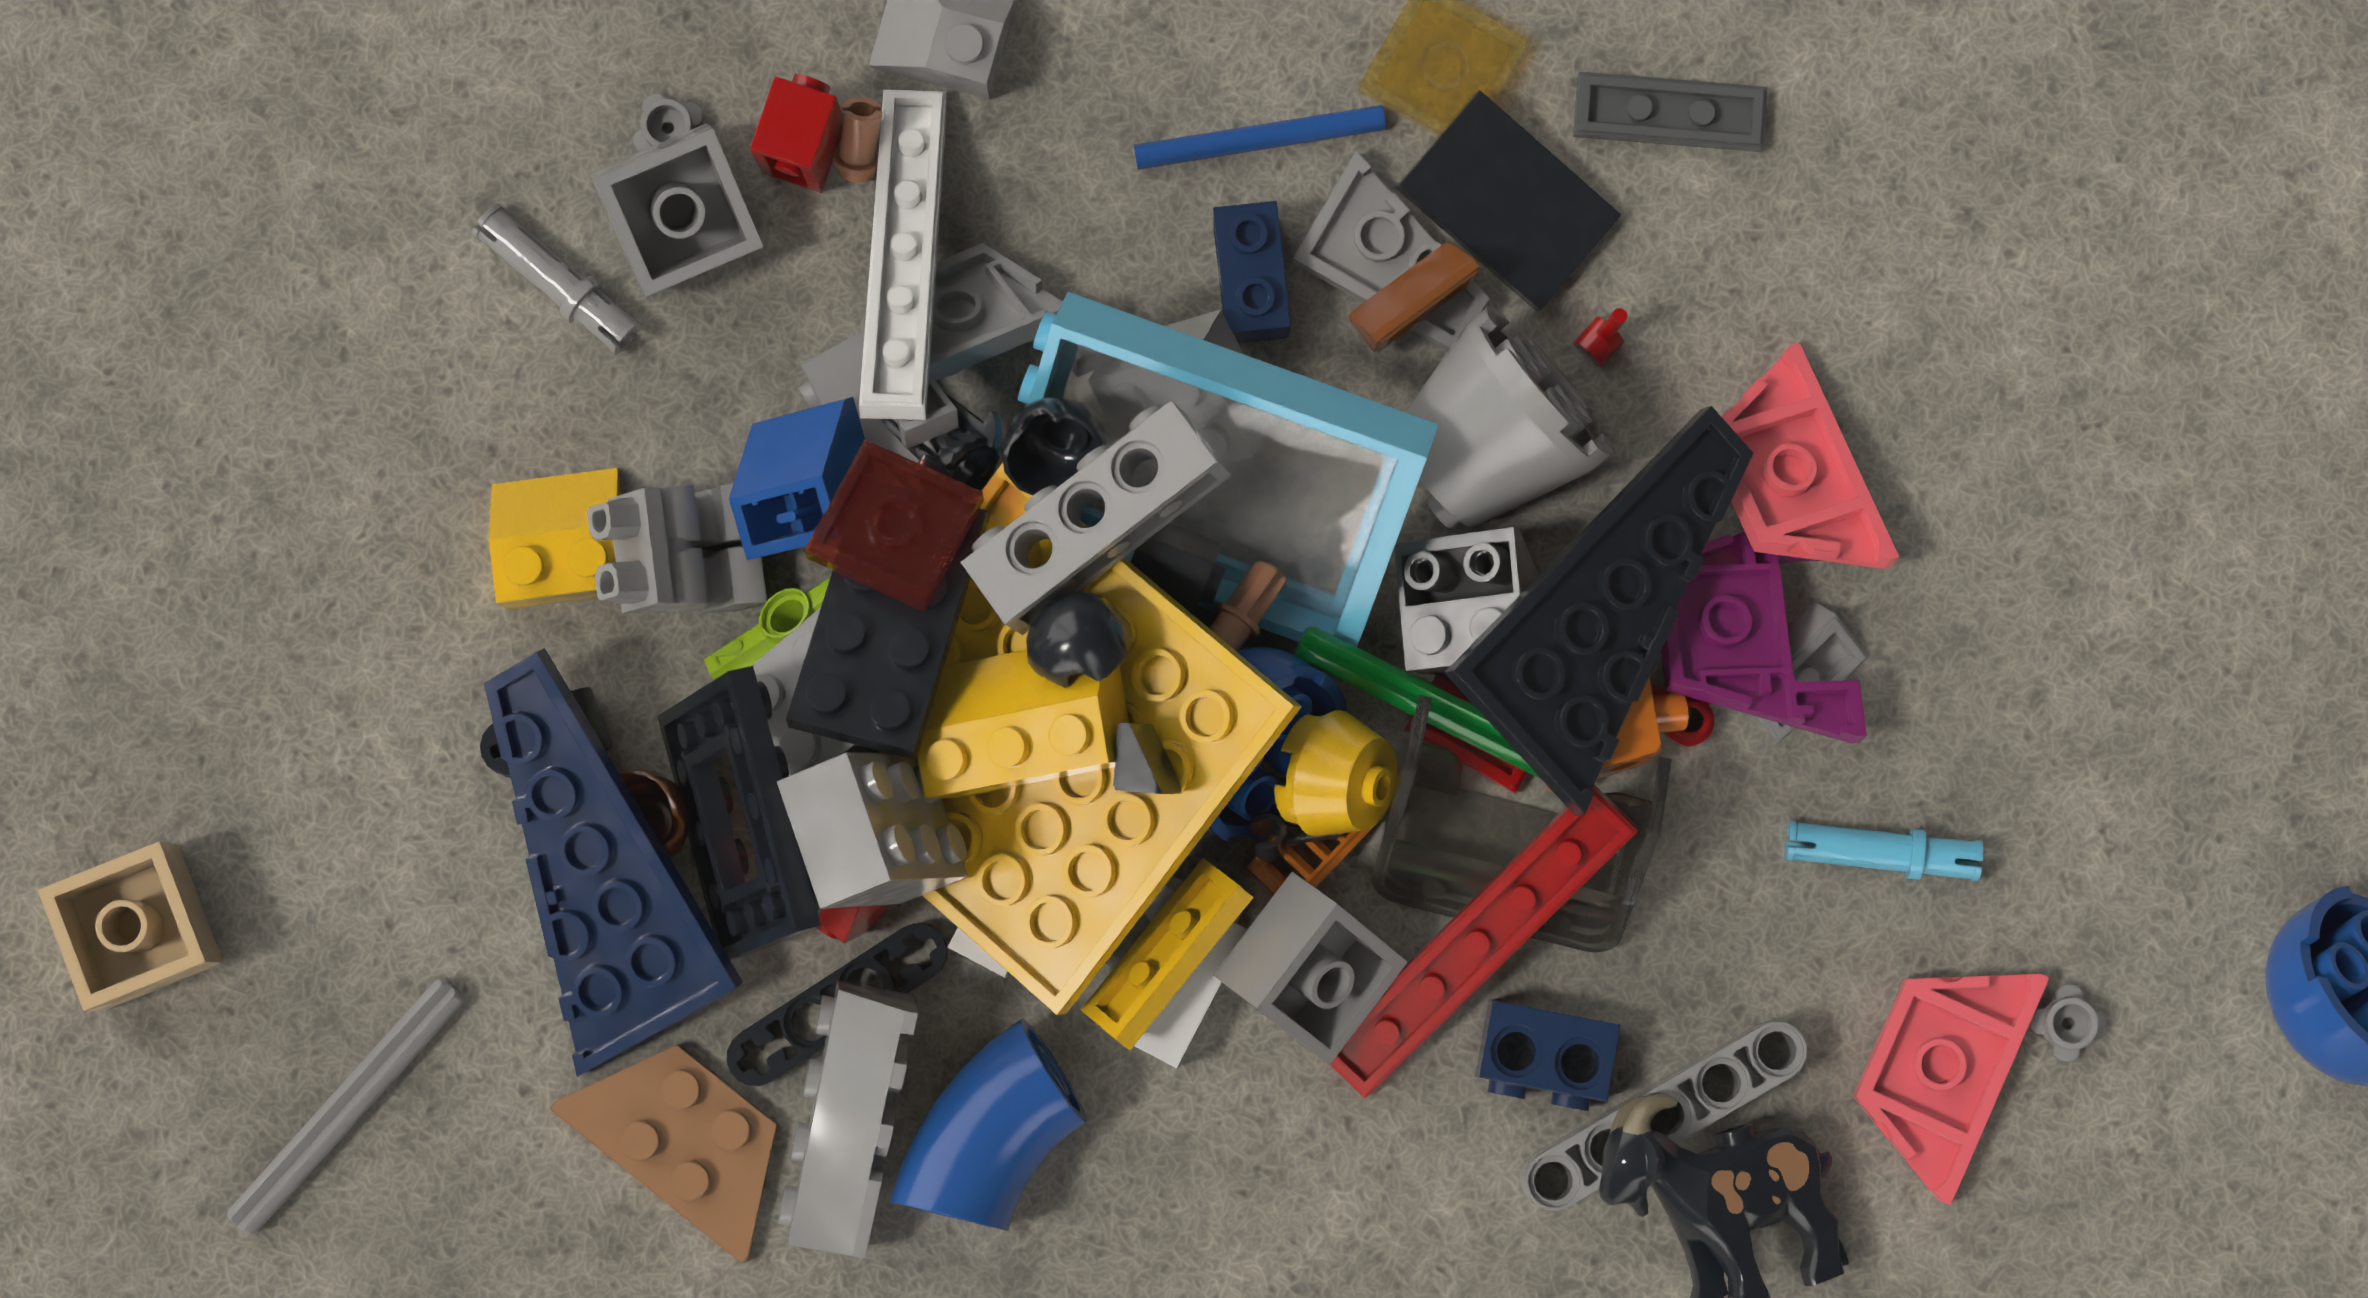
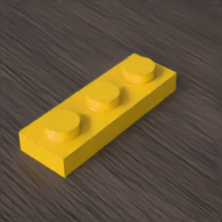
[1080,858,1254,1051]

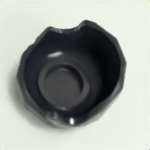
[1002,397,1107,496]
[1026,592,1134,688]

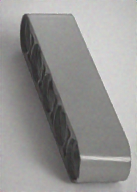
[1520,1021,1807,1211]

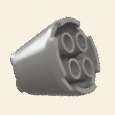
[1405,306,1614,529]

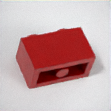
[749,74,843,193]

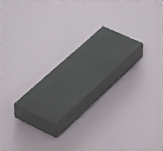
[1573,72,1767,152]

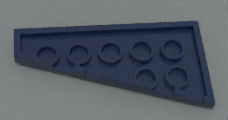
[484,648,743,1077]

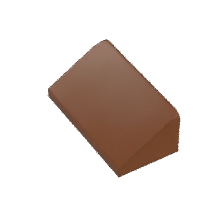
[1349,243,1480,353]

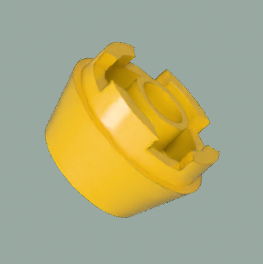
[1274,710,1397,837]

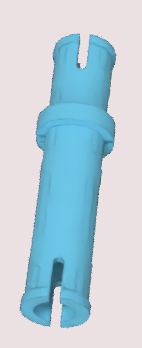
[1784,820,1983,882]

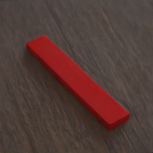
[1330,784,1638,1099]

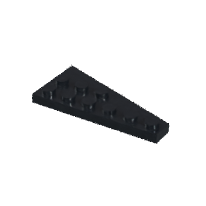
[1444,406,1753,816]

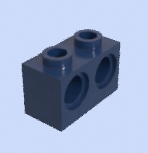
[1213,201,1291,344]
[1475,1001,1621,1111]

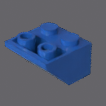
[729,397,878,560]

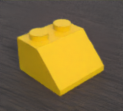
[488,468,622,610]

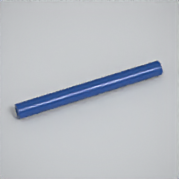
[1134,105,1386,170]

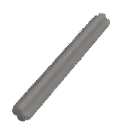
[227,978,465,1235]

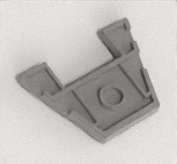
[897,243,1117,449]

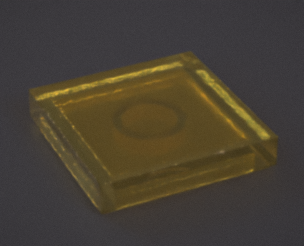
[1357,0,1530,136]

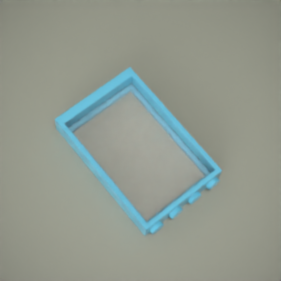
[1011,292,1439,647]

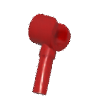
[1573,308,1628,368]

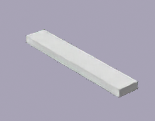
[859,90,947,420]

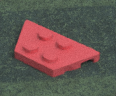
[1721,342,1899,569]
[1852,974,2049,1205]

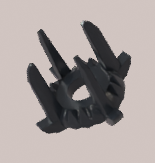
[881,391,1003,504]

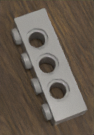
[961,400,1231,635]

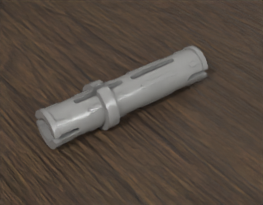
[472,204,642,355]

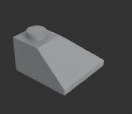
[869,0,1018,100]

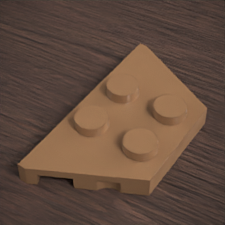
[549,1044,778,1264]

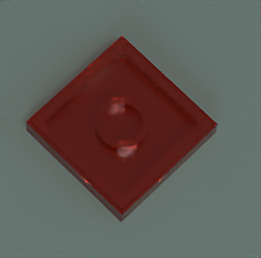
[804,440,984,612]

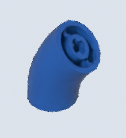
[890,1018,1087,1231]

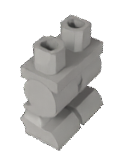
[587,483,767,613]

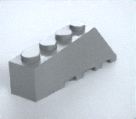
[778,981,918,1258]

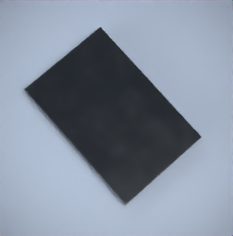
[1395,90,1621,312]

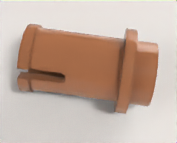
[833,97,882,183]

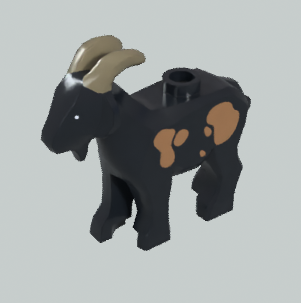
[1599,1094,1849,1298]

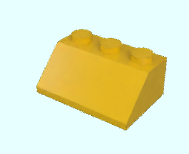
[917,649,1129,798]

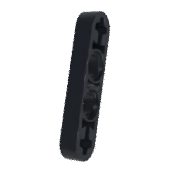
[727,923,948,1086]

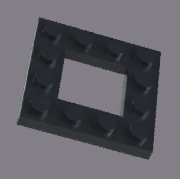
[657,666,823,960]

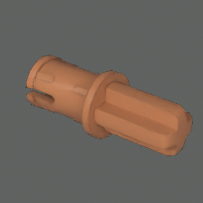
[1209,560,1286,652]

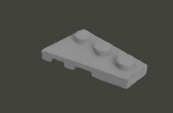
[1292,150,1490,351]

